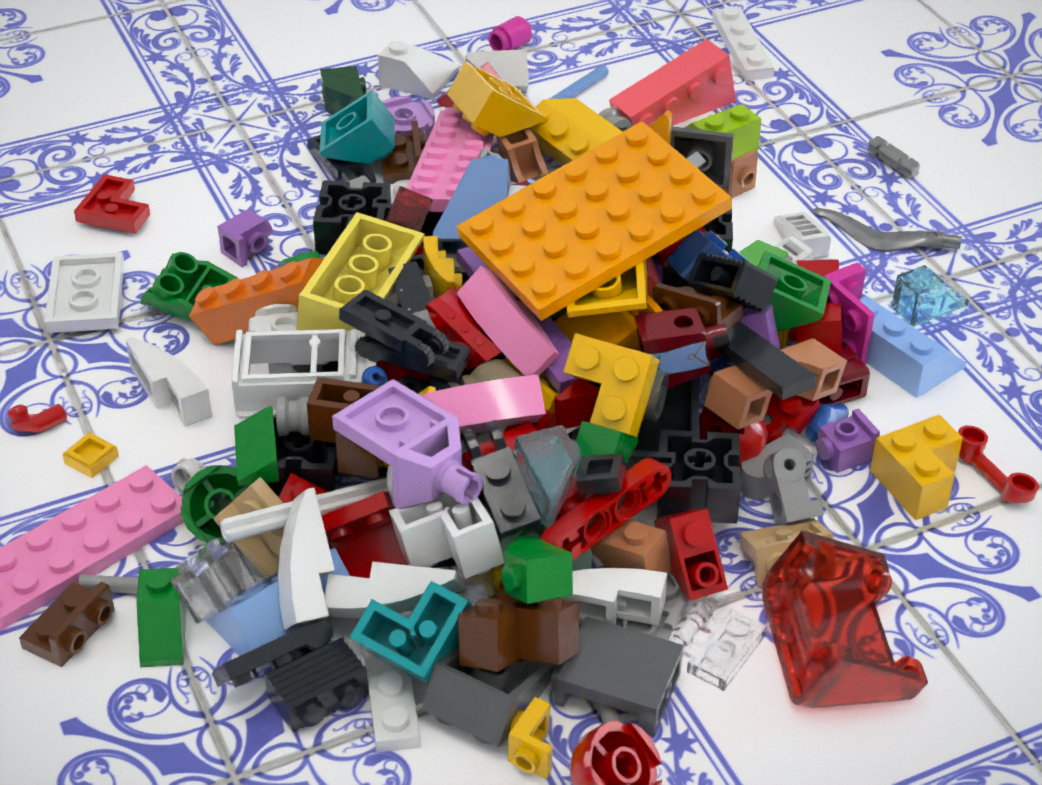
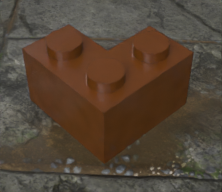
[307,377,384,478]
[458,588,579,672]

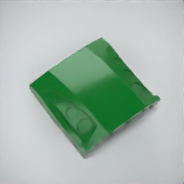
[140,252,238,322]

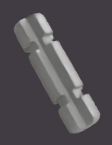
[867,136,921,179]

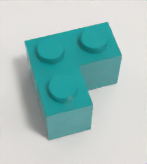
[350,581,473,685]

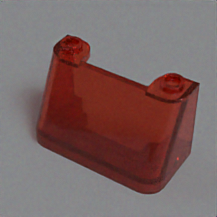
[762,530,929,709]

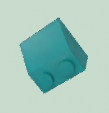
[319,90,395,164]

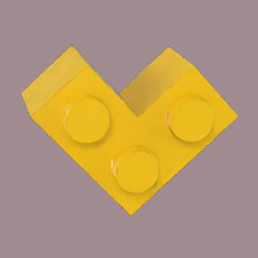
[563,333,660,437]
[870,414,963,521]

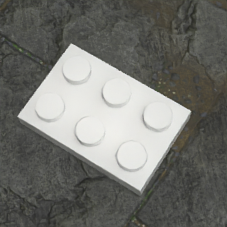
[44,252,124,333]

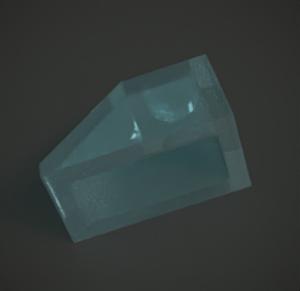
[891,265,969,327]
[513,425,581,527]

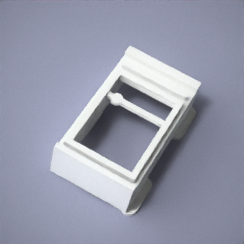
[231,329,376,419]

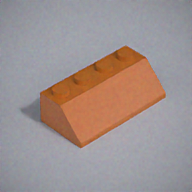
[189,258,324,345]

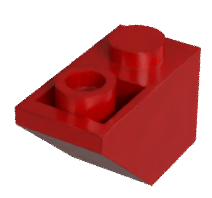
[653,508,729,601]

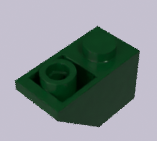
[320,66,367,115]

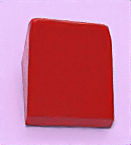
[555,378,600,431]

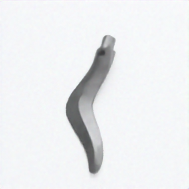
[813,208,962,251]

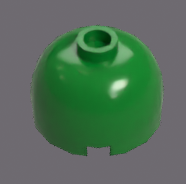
[181,465,250,546]

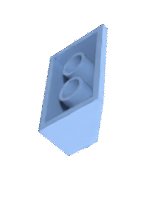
[859,296,966,398]
[203,548,350,656]

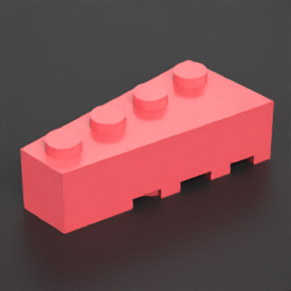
[609,39,736,127]

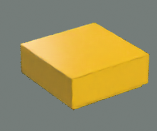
[62,432,119,478]

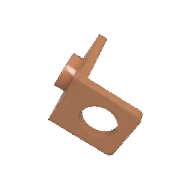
[721,150,758,198]

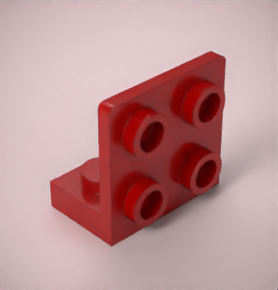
[321,491,409,578]

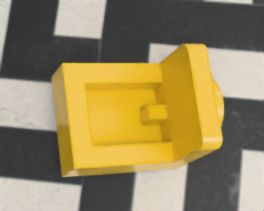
[508,697,553,779]

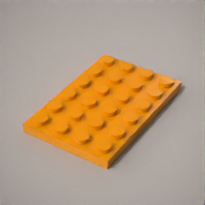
[456,121,732,321]

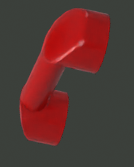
[958,425,1039,503]

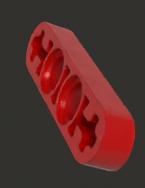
[540,458,671,561]

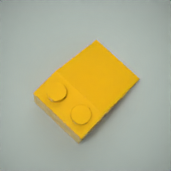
[567,260,647,318]

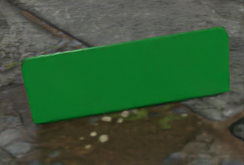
[234,406,279,486]

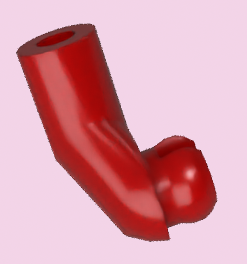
[7,403,67,433]

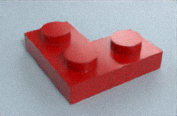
[74,174,151,234]

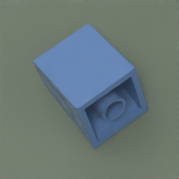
[433,155,511,254]

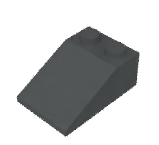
[421,646,556,747]

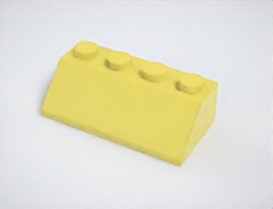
[296,212,425,331]

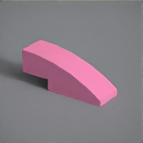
[457,265,559,376]
[420,375,546,434]

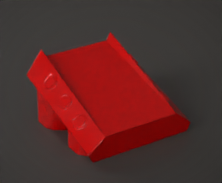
[424,286,502,370]

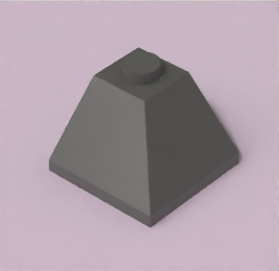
[670,127,734,189]

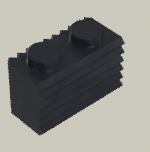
[687,252,777,312]
[264,637,369,732]

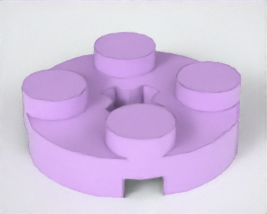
[382,96,435,139]

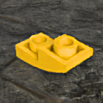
[423,236,462,297]

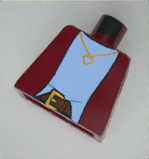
[634,308,730,389]

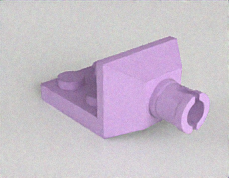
[332,379,483,509]

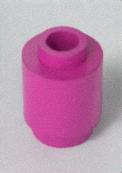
[488,16,532,51]

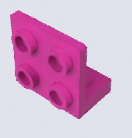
[823,262,874,365]

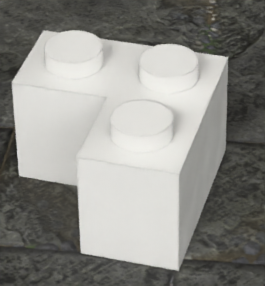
[389,493,504,579]

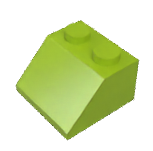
[683,104,762,160]

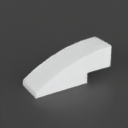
[125,337,212,427]
[278,488,335,630]
[324,562,464,618]
[562,568,667,626]

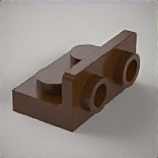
[382,121,426,184]
[652,283,743,330]
[19,582,115,667]

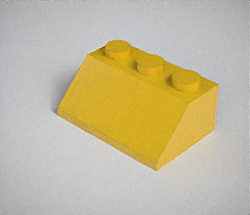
[447,61,545,137]
[529,98,622,166]

